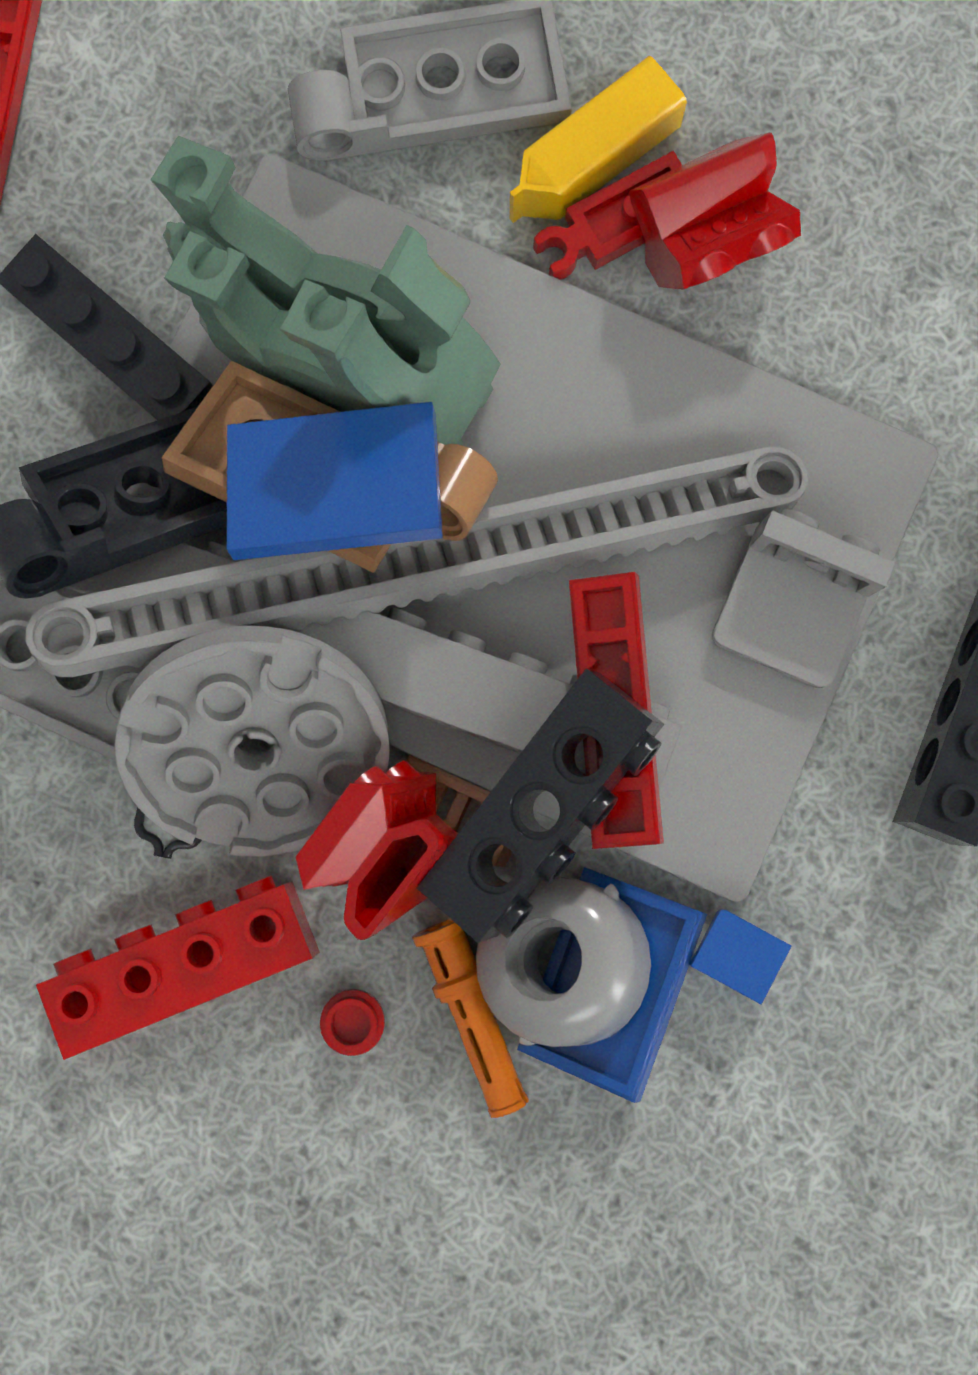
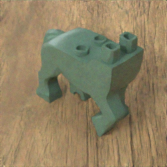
[150,136,501,445]

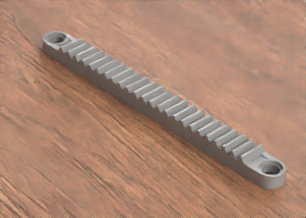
[26,447,809,677]

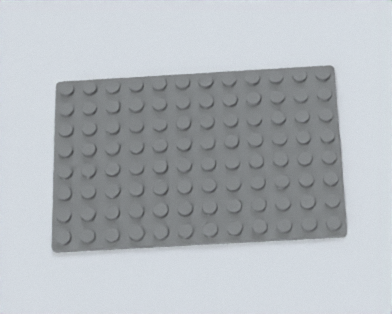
[57,154,938,902]

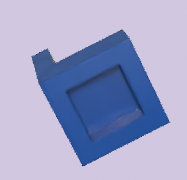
[689,909,792,1005]

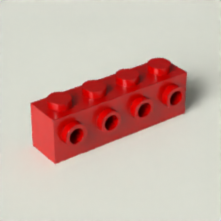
[36,875,320,1060]

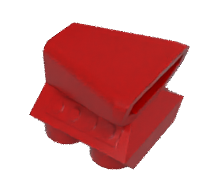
[629,132,801,290]
[295,760,458,940]

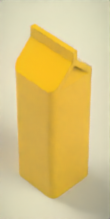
[509,56,687,223]

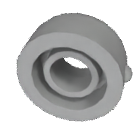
[476,877,651,1047]

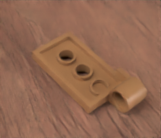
[162,361,498,573]

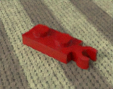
[533,150,682,280]

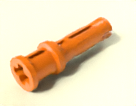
[412,918,529,1118]

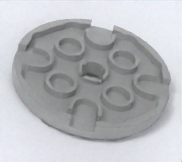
[115,626,389,856]

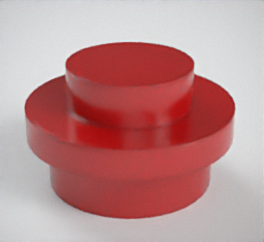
[320,989,385,1056]

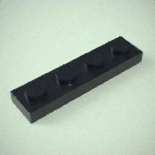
[0,234,213,420]

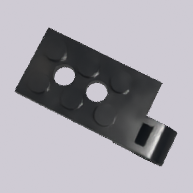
[0,407,227,599]

